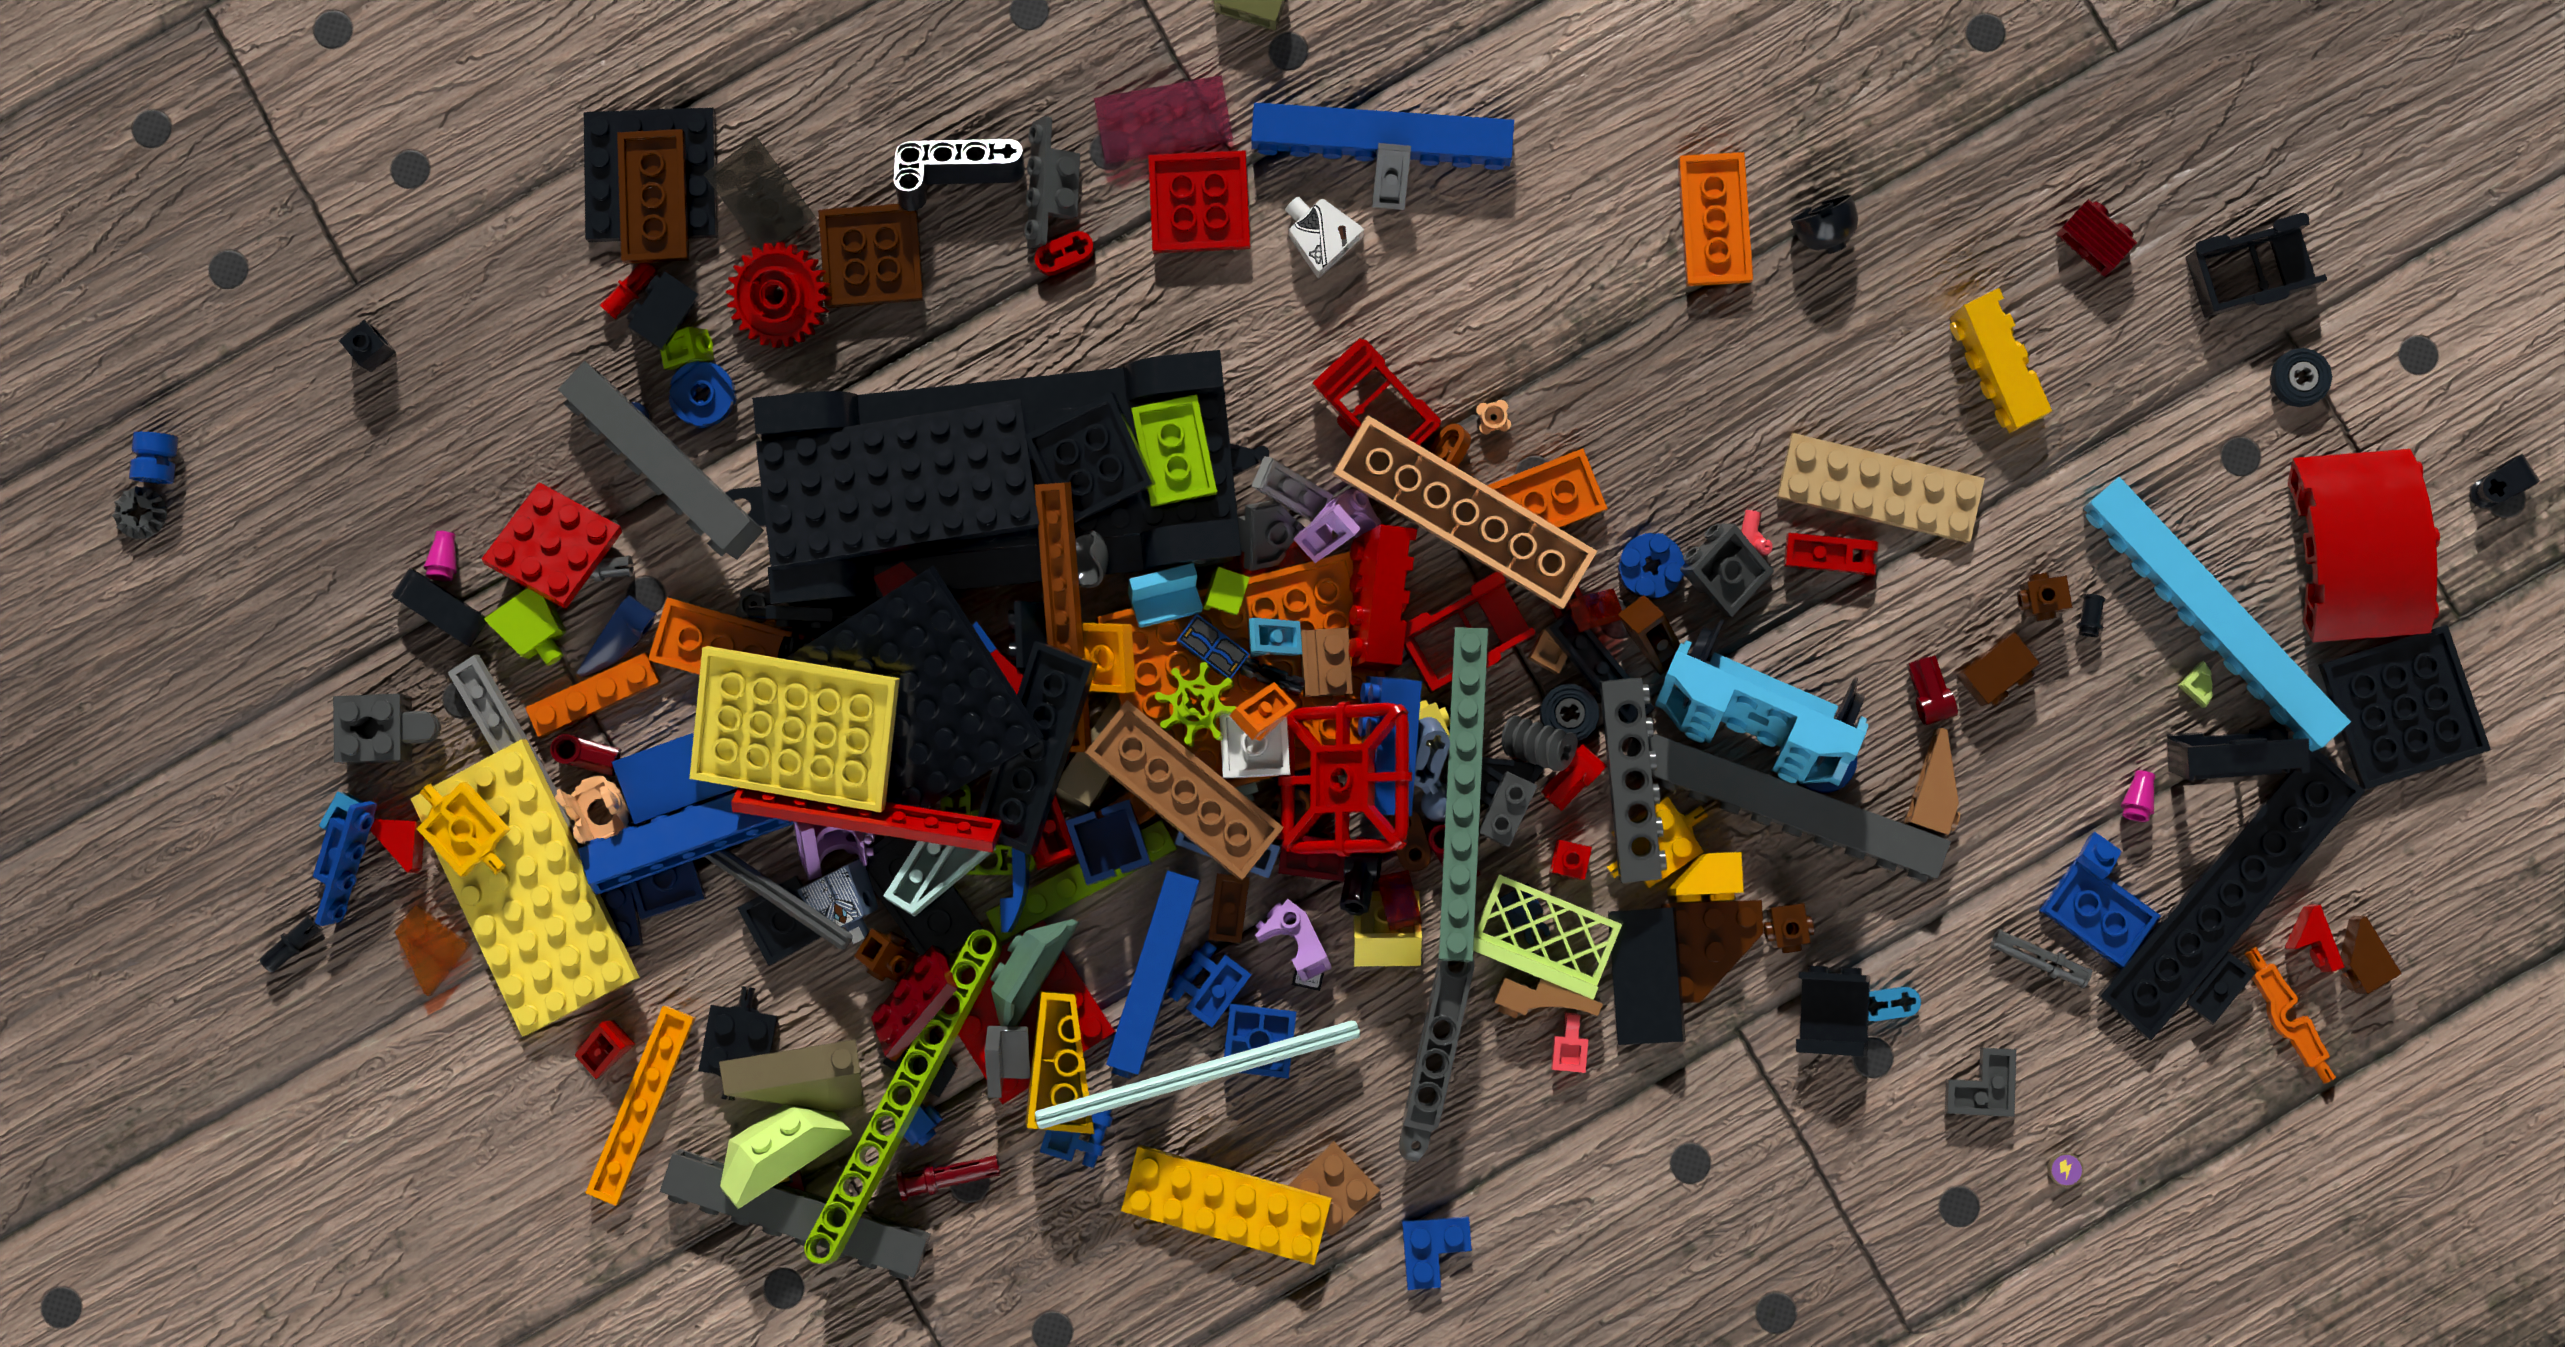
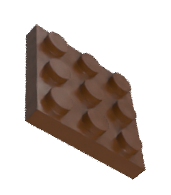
[818,204,924,308]

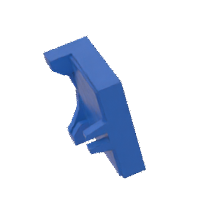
[1224,1003,1297,1079]

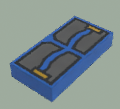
[1176,614,1250,679]

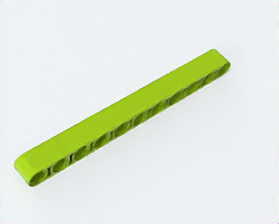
[804,929,1002,1264]

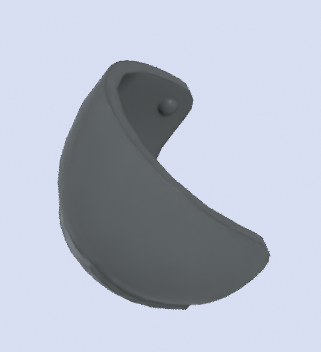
[1075,530,1109,588]

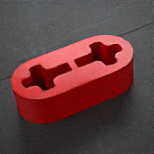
[1034,231,1094,276]

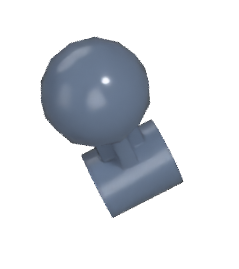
[1414,717,1450,824]

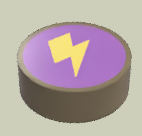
[2047,1152,2084,1187]

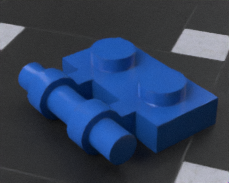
[1167,941,1252,1028]
[1040,1109,1113,1168]

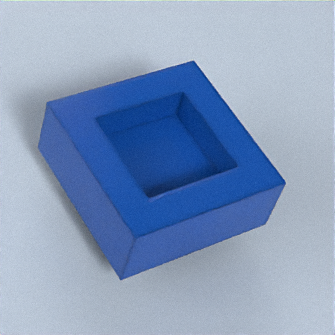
[2076,832,2122,879]

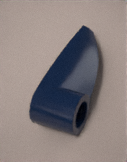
[577,596,657,677]

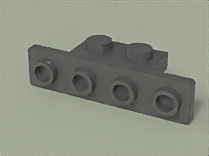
[1024,116,1080,250]

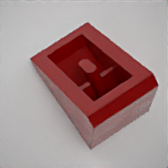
[370,819,424,873]
[575,1020,636,1080]

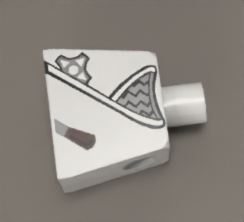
[1285,196,1364,278]

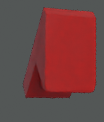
[2285,904,2345,972]

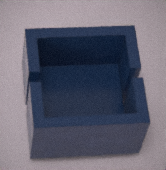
[1065,800,1152,886]

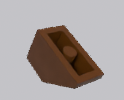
[1618,595,1680,675]
[2341,916,2402,994]

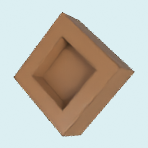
[1527,629,1568,674]

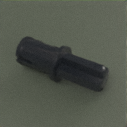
[259,914,323,973]

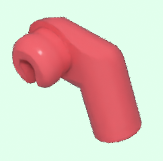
[1741,510,1773,557]

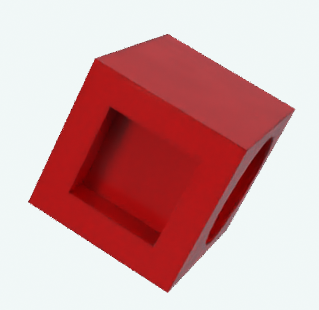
[1549,840,1592,880]

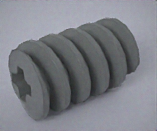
[1501,715,1578,772]

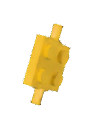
[417,782,511,877]
[1607,796,1708,888]

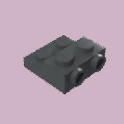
[1680,523,1774,617]

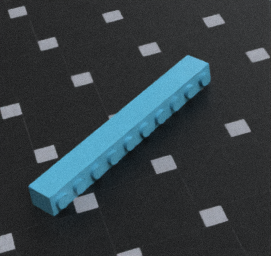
[2083,477,2351,752]

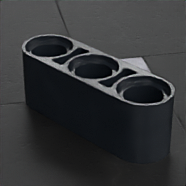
[391,568,487,647]

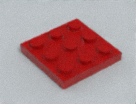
[1148,150,1250,254]
[481,482,623,609]

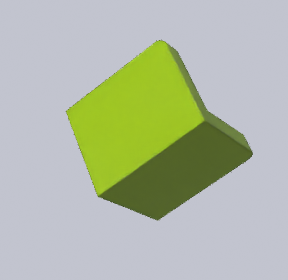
[1203,567,1250,615]

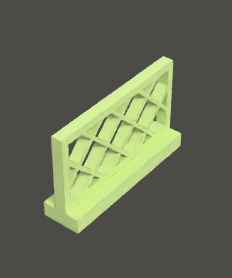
[1473,874,1622,1000]

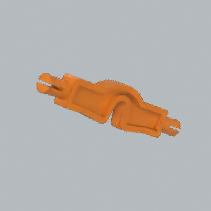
[2244,947,2336,1084]

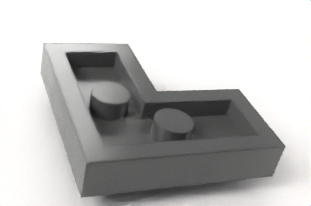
[1945,1047,2016,1117]

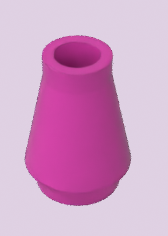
[423,531,457,581]
[2121,770,2155,822]

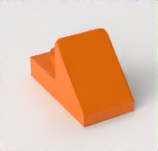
[1230,682,1297,741]

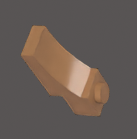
[1493,977,1603,1019]

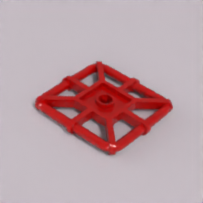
[1278,701,1412,857]

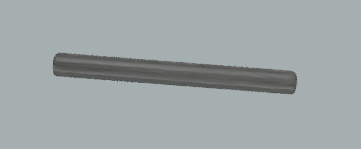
[704,849,853,950]

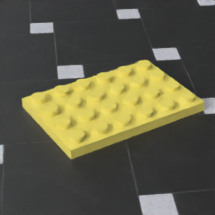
[689,646,900,812]

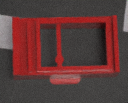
[1311,338,1441,445]
[1404,572,1536,694]

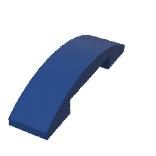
[1000,848,1030,933]

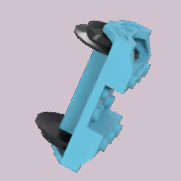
[1654,619,1869,786]

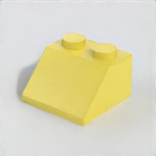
[1353,891,1422,967]

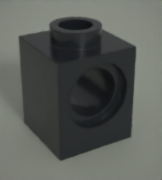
[338,320,396,372]

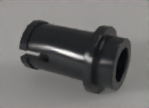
[2076,594,2105,637]

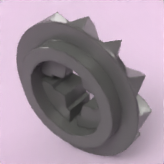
[112,486,167,539]

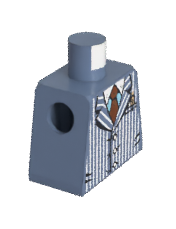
[797,859,878,944]

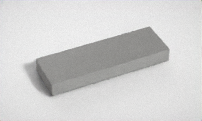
[1251,456,1333,522]

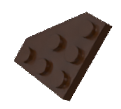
[1661,900,1764,1003]

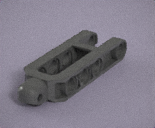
[1399,958,1474,1162]

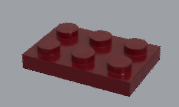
[871,945,958,1062]

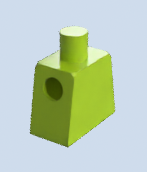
[484,588,566,666]

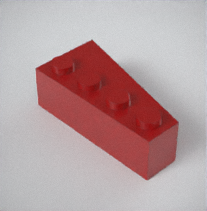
[1349,524,1417,672]

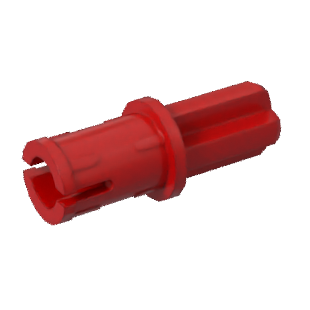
[600,263,657,319]

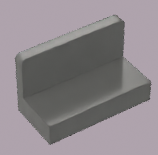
[985,1026,1031,1098]

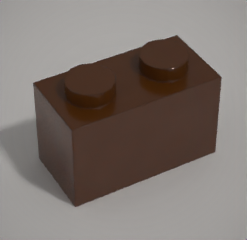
[1956,632,2040,706]

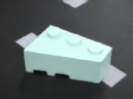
[884,841,996,917]

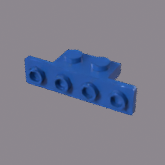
[313,801,377,926]

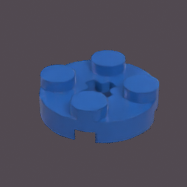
[669,361,737,428]
[1618,533,1685,600]

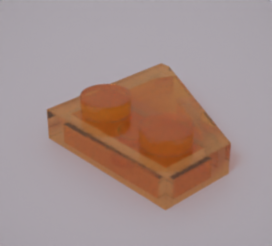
[395,905,471,996]

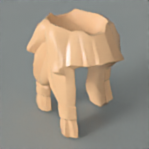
[555,775,630,844]

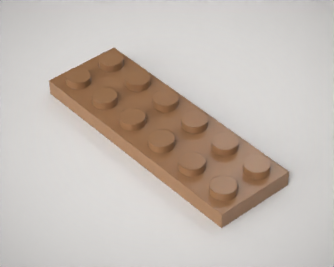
[1084,701,1284,881]

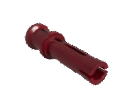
[896,1155,1000,1201]

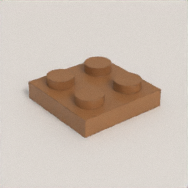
[1287,1141,1380,1237]

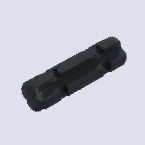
[1240,657,1305,696]

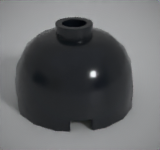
[1791,194,1858,254]

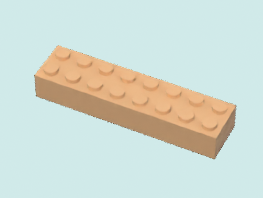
[1332,415,1597,609]

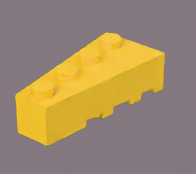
[1949,288,2052,434]
[1025,990,1095,1134]

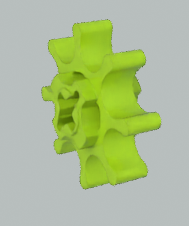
[1155,662,1236,747]

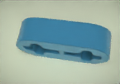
[1869,987,1921,1021]

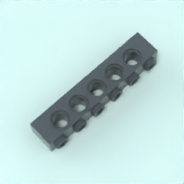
[1599,678,1667,883]

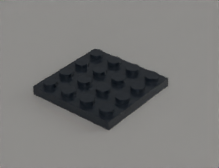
[584,107,718,242]
[2318,624,2491,790]

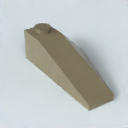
[719,1039,863,1111]

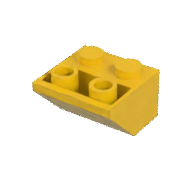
[1667,852,1744,902]

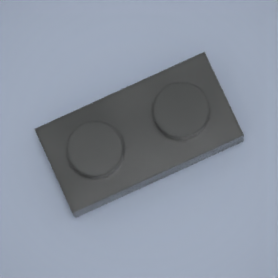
[1372,143,1411,210]

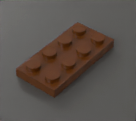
[617,129,689,264]

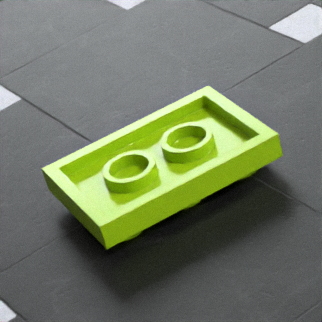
[1131,395,1217,507]

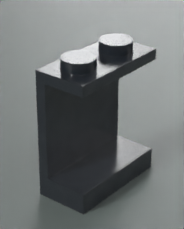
[1796,965,1870,1057]

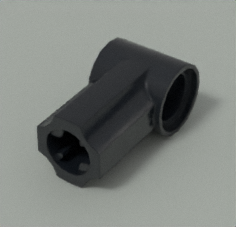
[1340,853,1382,916]

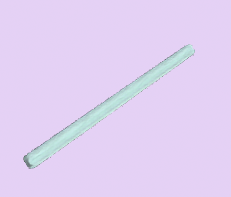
[1035,1021,1360,1129]

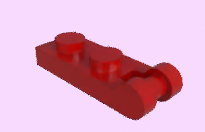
[1784,533,1879,576]

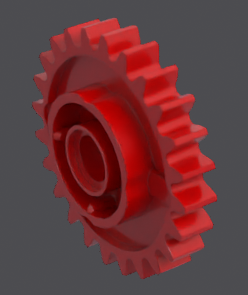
[726,242,831,348]

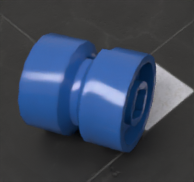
[129,431,178,484]

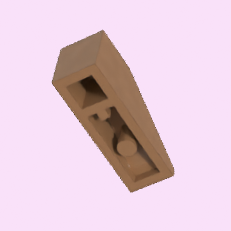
[1904,728,1960,836]

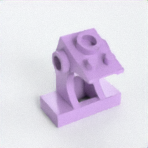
[1293,488,1381,563]
[793,821,875,880]
[1255,899,1332,982]

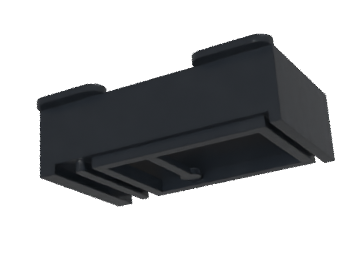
[2185,213,2327,319]
[2167,727,2310,781]

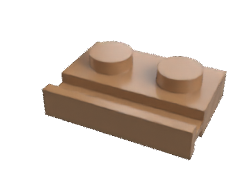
[1300,628,1353,697]

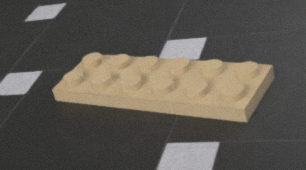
[1776,433,1985,543]

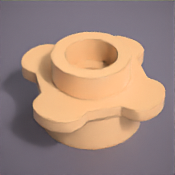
[1476,400,1511,435]

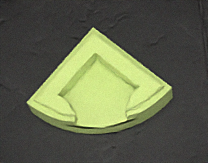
[2178,661,2213,708]

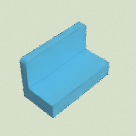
[1128,563,1203,628]

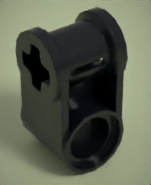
[2469,453,2540,509]

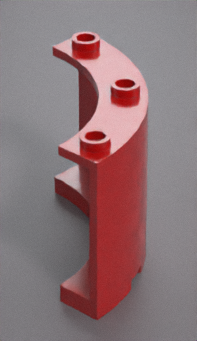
[2288,449,2440,642]

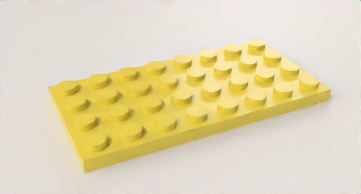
[410,739,640,1037]

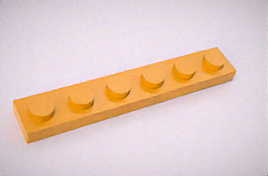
[585,1005,696,1206]

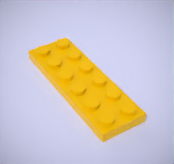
[1121,1145,1332,1265]

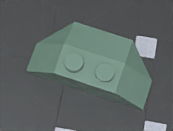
[990,919,1080,1026]

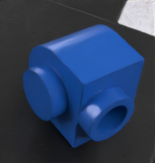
[904,1103,943,1147]

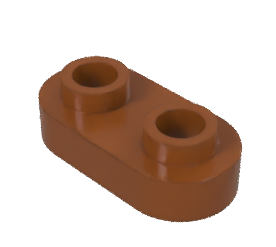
[1429,424,1471,468]

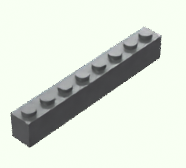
[558,361,764,560]
[660,1149,931,1280]

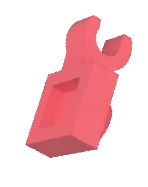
[1551,1012,1588,1073]

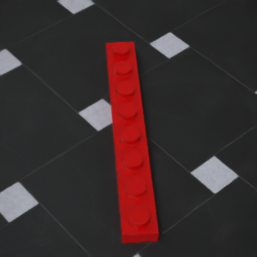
[731,787,1002,852]

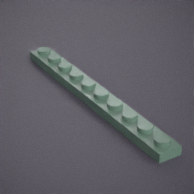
[1439,627,1488,962]

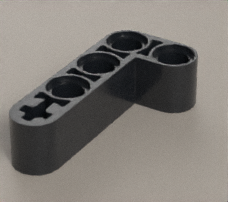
[894,139,1025,211]

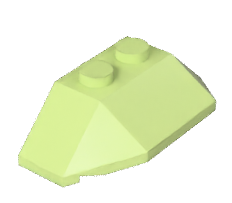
[720,1104,852,1209]

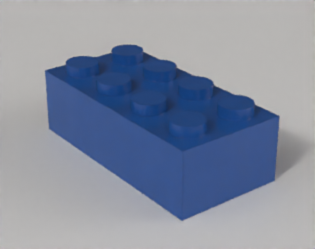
[1358,676,1422,816]

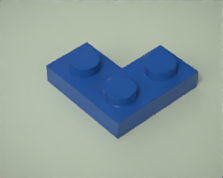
[1402,1216,1472,1290]

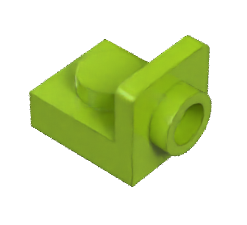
[660,327,714,370]

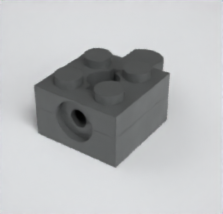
[333,694,441,765]

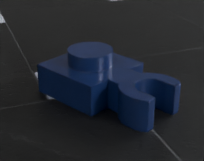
[1499,883,1550,945]

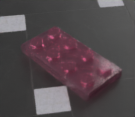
[1094,75,1233,164]

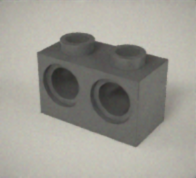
[1479,772,1537,847]

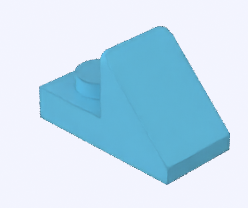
[1248,618,1302,657]

